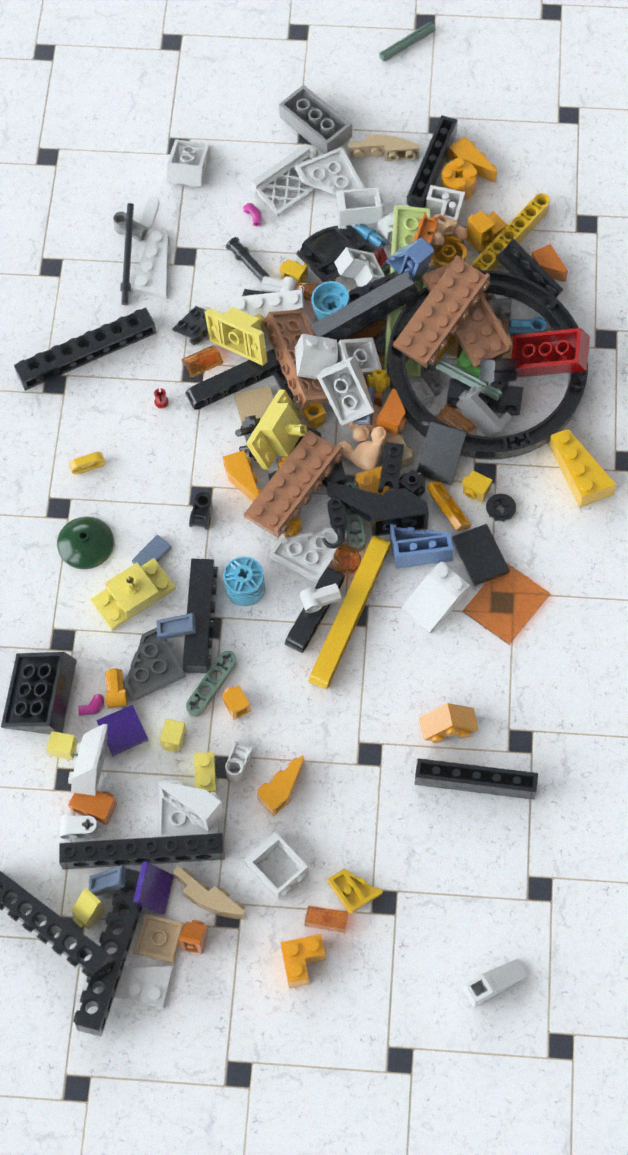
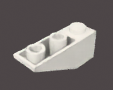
[463,959,528,1008]

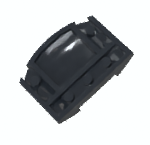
[296,225,378,283]

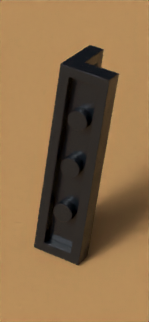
[496,238,564,307]

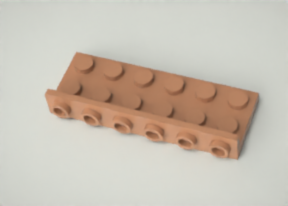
[421,255,513,368]
[393,256,491,368]
[263,309,329,411]
[244,430,344,538]

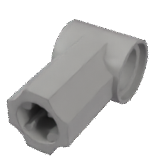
[113,211,148,241]

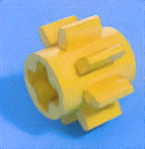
[367,369,390,392]

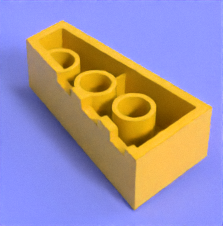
[549,429,616,507]

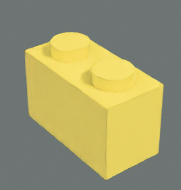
[194,752,217,794]

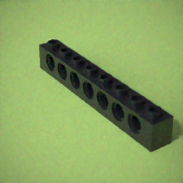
[14,307,157,391]
[59,833,225,870]
[73,868,143,1037]
[0,871,115,981]

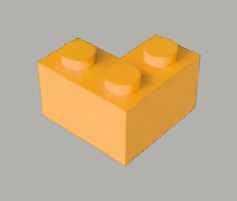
[466,210,507,254]
[419,703,479,743]
[280,934,326,988]

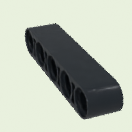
[285,566,346,653]

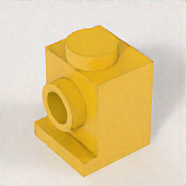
[279,259,308,287]

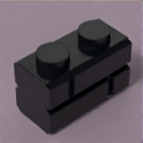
[479,358,518,386]

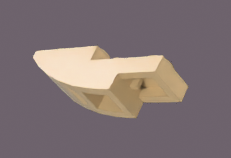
[349,135,420,161]
[173,866,246,920]

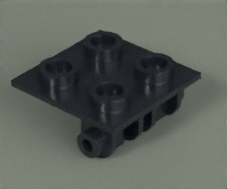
[172,306,208,346]

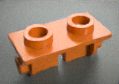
[413,212,439,244]

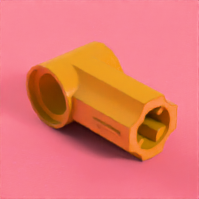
[105,668,127,709]

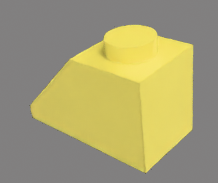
[71,888,106,929]

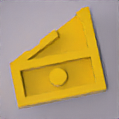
[327,869,383,914]

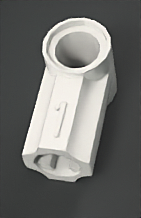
[261,276,298,293]
[300,583,341,613]

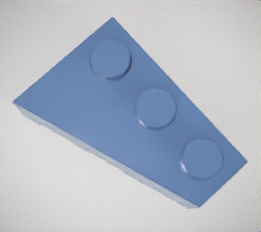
[386,237,434,283]
[390,524,453,568]

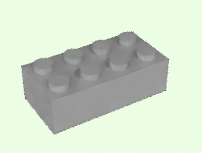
[279,84,352,154]

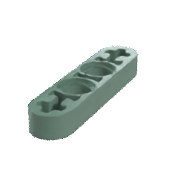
[344,482,365,552]
[186,651,237,717]

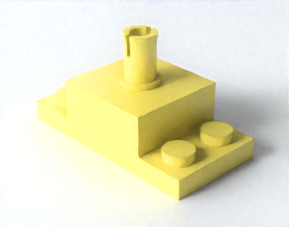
[205,307,268,366]
[246,390,307,470]
[90,558,176,631]

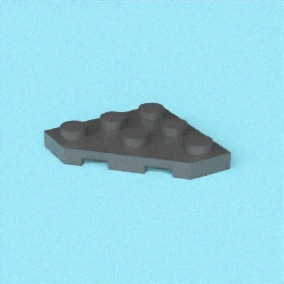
[124,627,186,702]

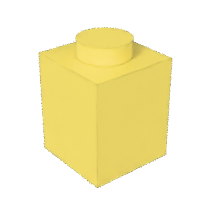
[160,719,186,752]
[46,731,78,760]

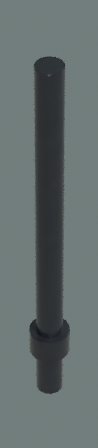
[120,203,134,305]

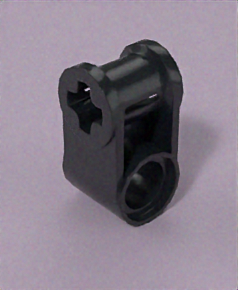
[189,492,213,530]

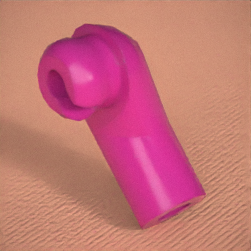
[243,203,262,226]
[78,694,105,716]

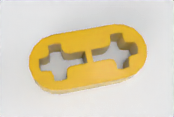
[69,452,106,475]

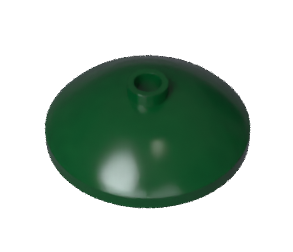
[57,516,114,569]

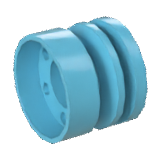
[311,281,350,322]
[223,556,265,607]

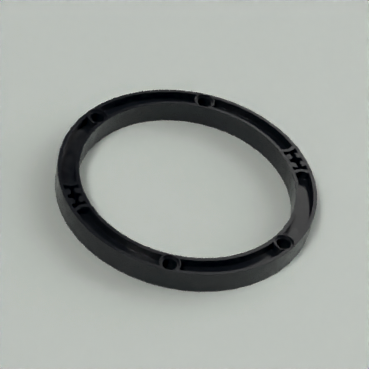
[386,270,588,460]

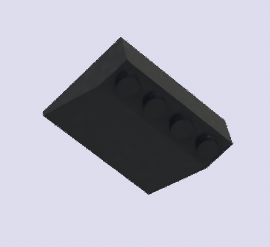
[1,652,77,734]

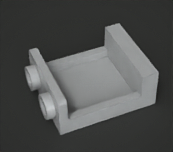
[455,385,512,436]

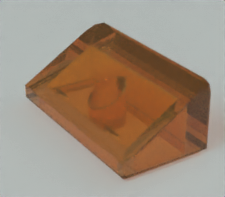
[181,345,223,377]
[304,906,349,933]

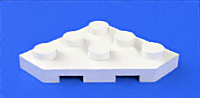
[295,147,365,195]
[269,527,347,583]
[157,779,219,837]

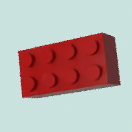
[511,328,590,377]

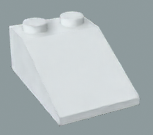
[166,139,209,187]
[317,356,374,426]
[401,561,470,633]
[158,782,224,832]

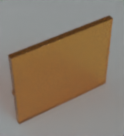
[463,563,551,645]

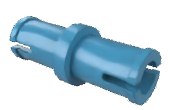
[354,224,387,249]

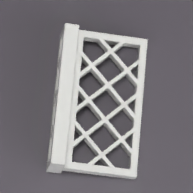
[251,144,317,216]

